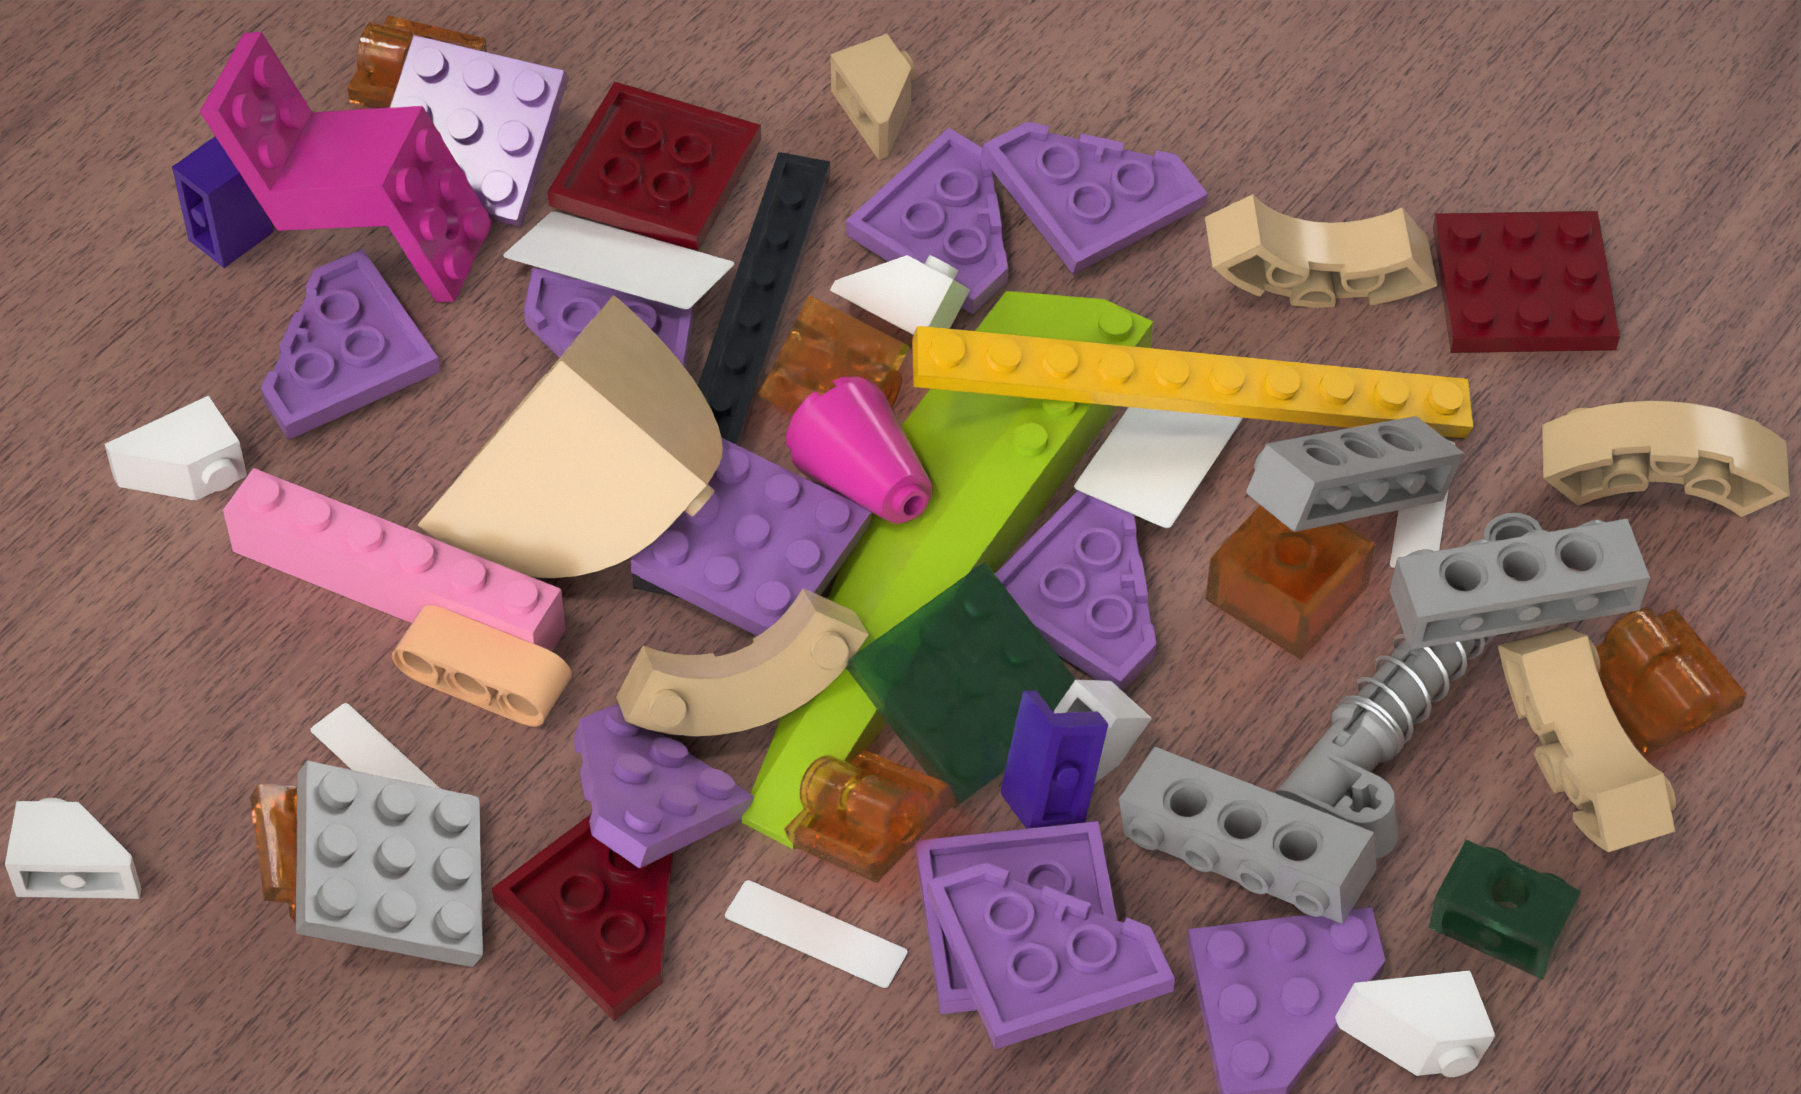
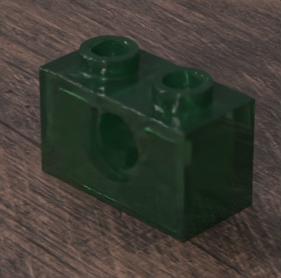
[1428,840,1581,980]

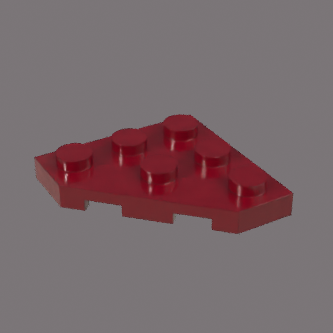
[492,813,673,1021]

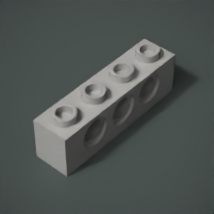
[1246,416,1464,532]
[1389,519,1650,650]
[1119,747,1377,924]

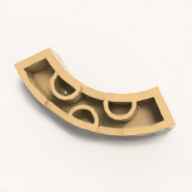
[1205,194,1437,308]
[1542,401,1790,517]
[616,588,868,736]
[1498,626,1676,852]

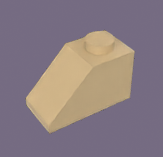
[830,34,916,160]

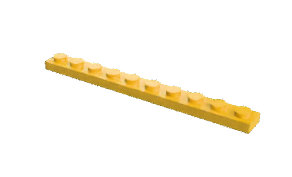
[912,326,1473,439]

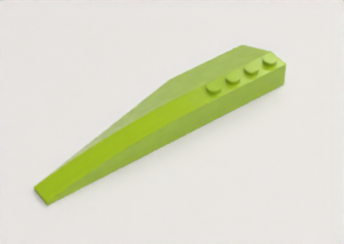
[742,291,1153,850]

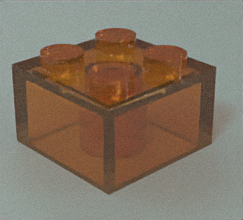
[1205,505,1376,660]

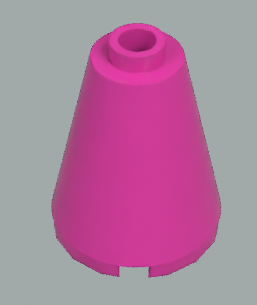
[786,377,932,524]

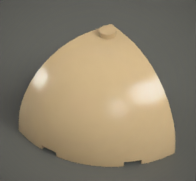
[418,295,723,578]

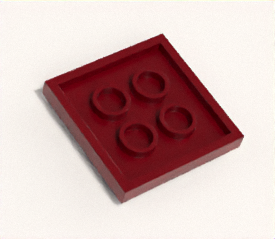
[547,81,761,251]
[1433,211,1620,353]

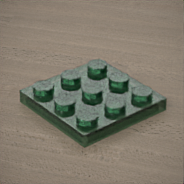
[846,562,1076,809]

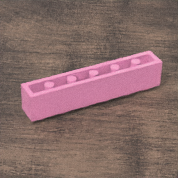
[223,468,566,652]

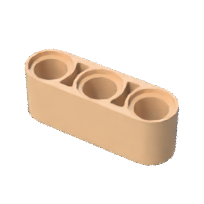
[392,605,572,727]

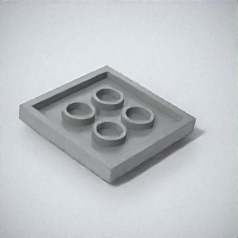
[296,761,483,967]

